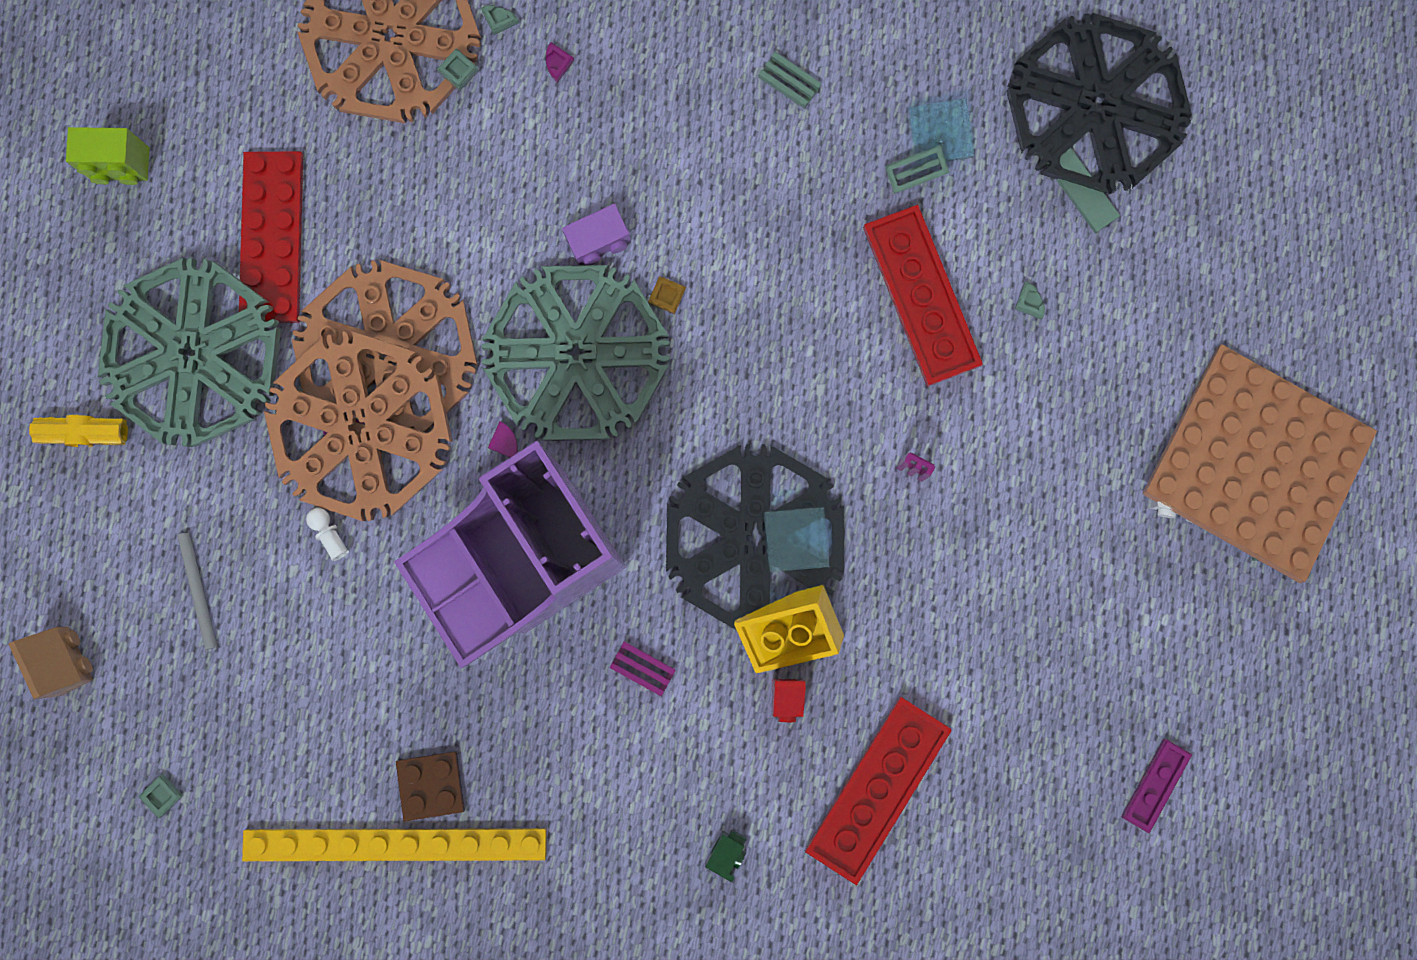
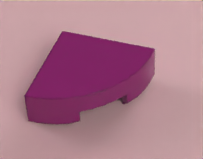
[546,42,574,83]
[488,421,518,458]

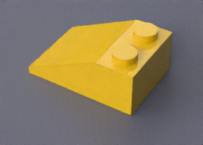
[734,585,844,674]

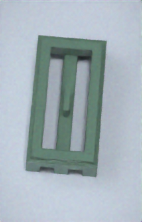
[758,52,822,109]
[885,145,950,194]

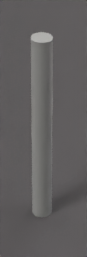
[177,533,217,650]

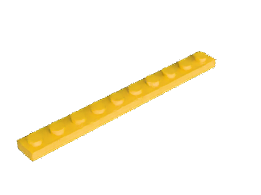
[242,828,547,861]

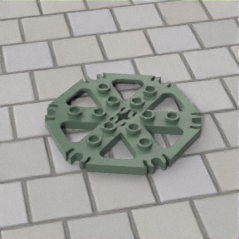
[98,258,281,447]
[482,265,670,441]

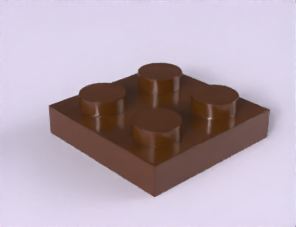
[396,751,465,822]

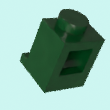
[705,830,747,883]

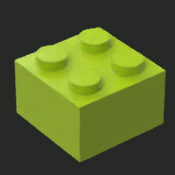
[66,127,150,185]

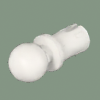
[306,508,349,561]

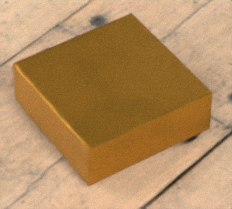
[648,276,686,315]

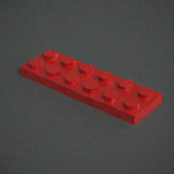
[239,151,303,323]
[863,204,983,387]
[804,696,952,886]

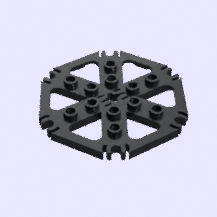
[1006,13,1192,194]
[666,444,844,631]

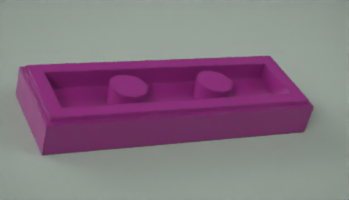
[1121,739,1192,834]

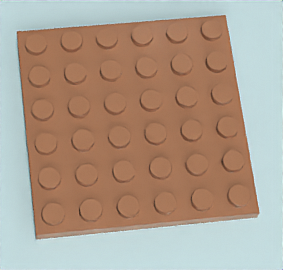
[1142,344,1377,583]

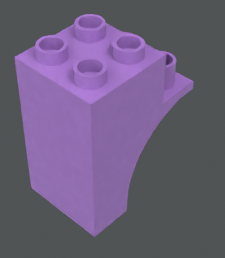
[394,441,627,668]

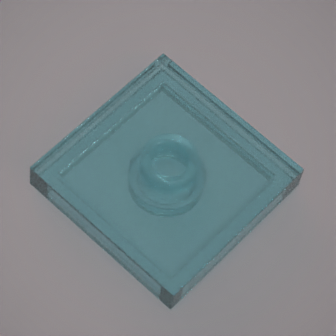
[909,98,974,166]
[764,507,830,572]

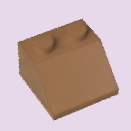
[8,627,93,699]

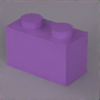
[562,203,631,266]

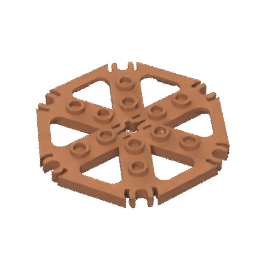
[297,0,481,124]
[291,260,478,435]
[264,331,453,521]

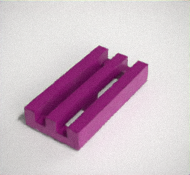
[896,452,936,482]
[609,641,676,697]

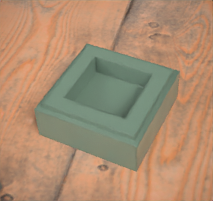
[437,48,479,91]
[138,774,183,818]

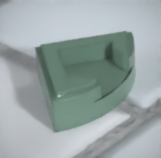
[481,5,519,35]
[1015,281,1045,320]

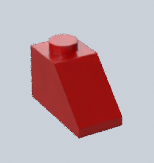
[772,679,806,723]

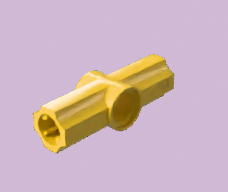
[29,415,128,447]

